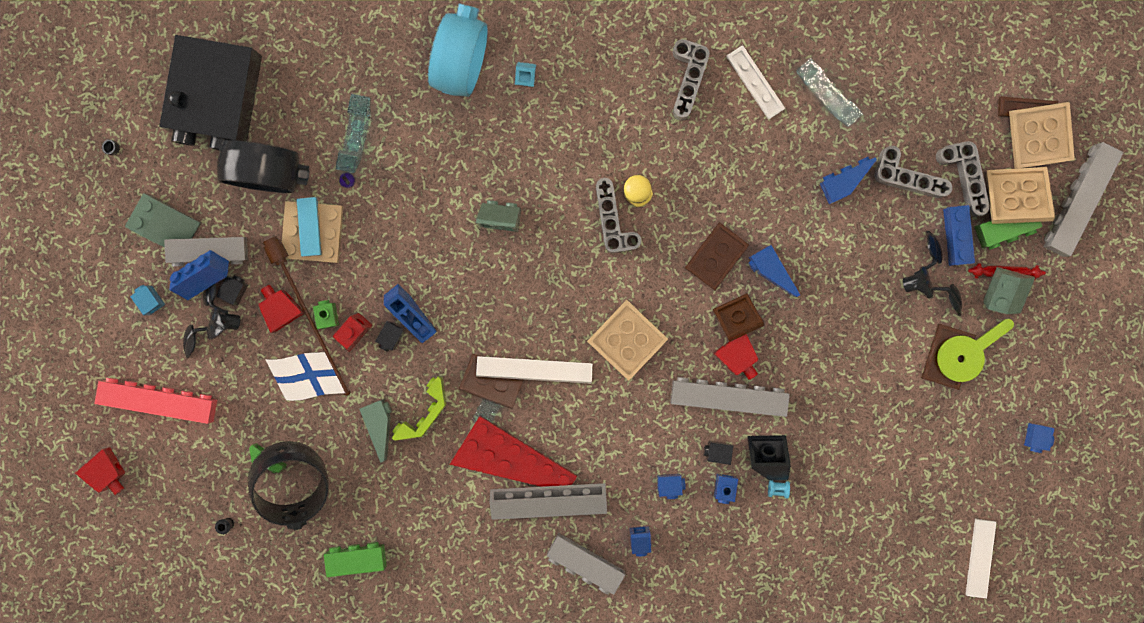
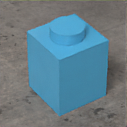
[130,285,165,315]

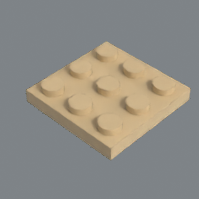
[1009,102,1075,169]
[986,167,1055,224]
[282,201,343,263]
[587,300,668,381]

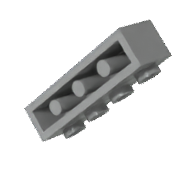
[164,237,248,266]
[547,533,625,595]

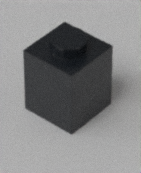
[216,274,248,305]
[375,321,406,352]
[703,441,734,465]

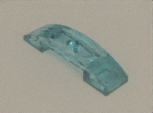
[796,58,863,127]

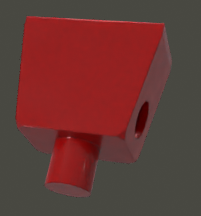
[258,285,305,333]
[333,313,373,352]
[714,334,759,380]
[75,447,125,496]

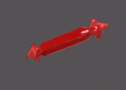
[968,263,1046,281]

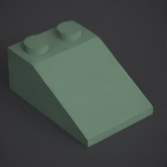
[125,193,200,248]
[476,200,521,232]

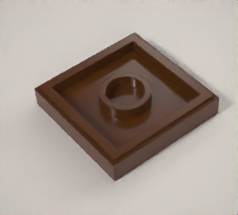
[713,294,765,342]

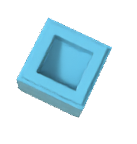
[515,62,536,87]

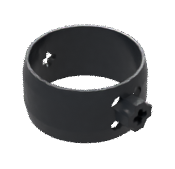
[217,140,310,193]
[248,441,329,530]

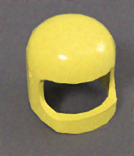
[624,175,653,207]

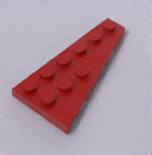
[449,415,577,487]

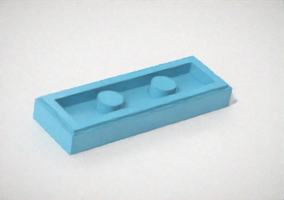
[297,197,322,257]

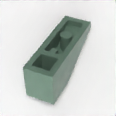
[359,399,392,463]

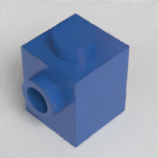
[1024,423,1054,453]
[657,474,686,499]
[714,474,738,504]

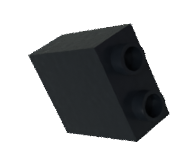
[159,35,262,151]

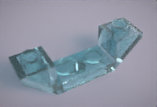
[335,94,371,173]

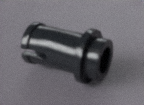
[215,518,234,535]

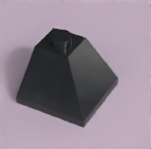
[747,435,791,480]

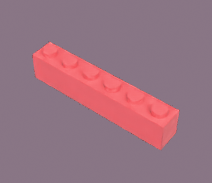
[95,378,217,424]

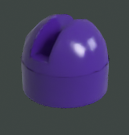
[339,173,355,188]

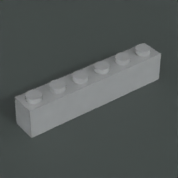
[1043,142,1124,257]
[670,377,790,417]
[490,483,607,520]

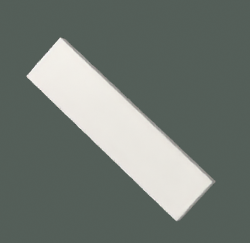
[726,45,785,120]
[966,519,996,598]

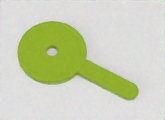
[937,319,1014,382]

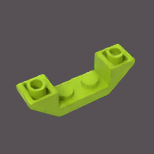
[392,376,447,441]

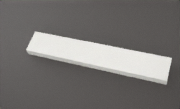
[476,356,592,384]

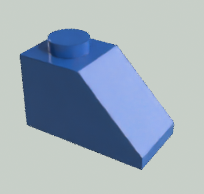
[629,526,651,556]

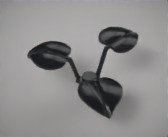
[903,231,962,316]
[183,283,240,358]

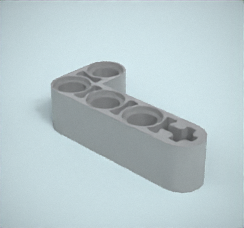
[673,39,710,121]
[936,141,989,217]
[874,146,952,198]
[596,178,641,253]

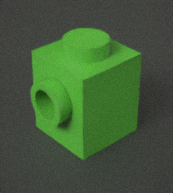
[313,300,340,329]

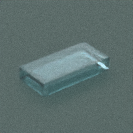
[472,399,501,423]

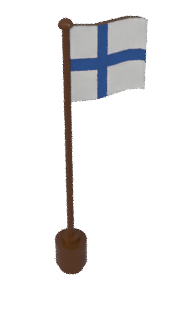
[263,236,351,401]

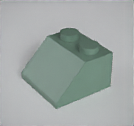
[983,267,1035,314]

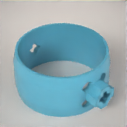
[428,4,488,97]

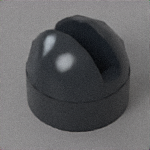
[168,91,186,108]
[102,139,120,156]

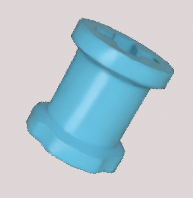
[768,480,790,499]

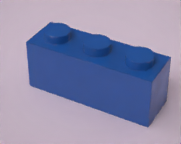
[943,205,975,266]
[169,250,229,300]

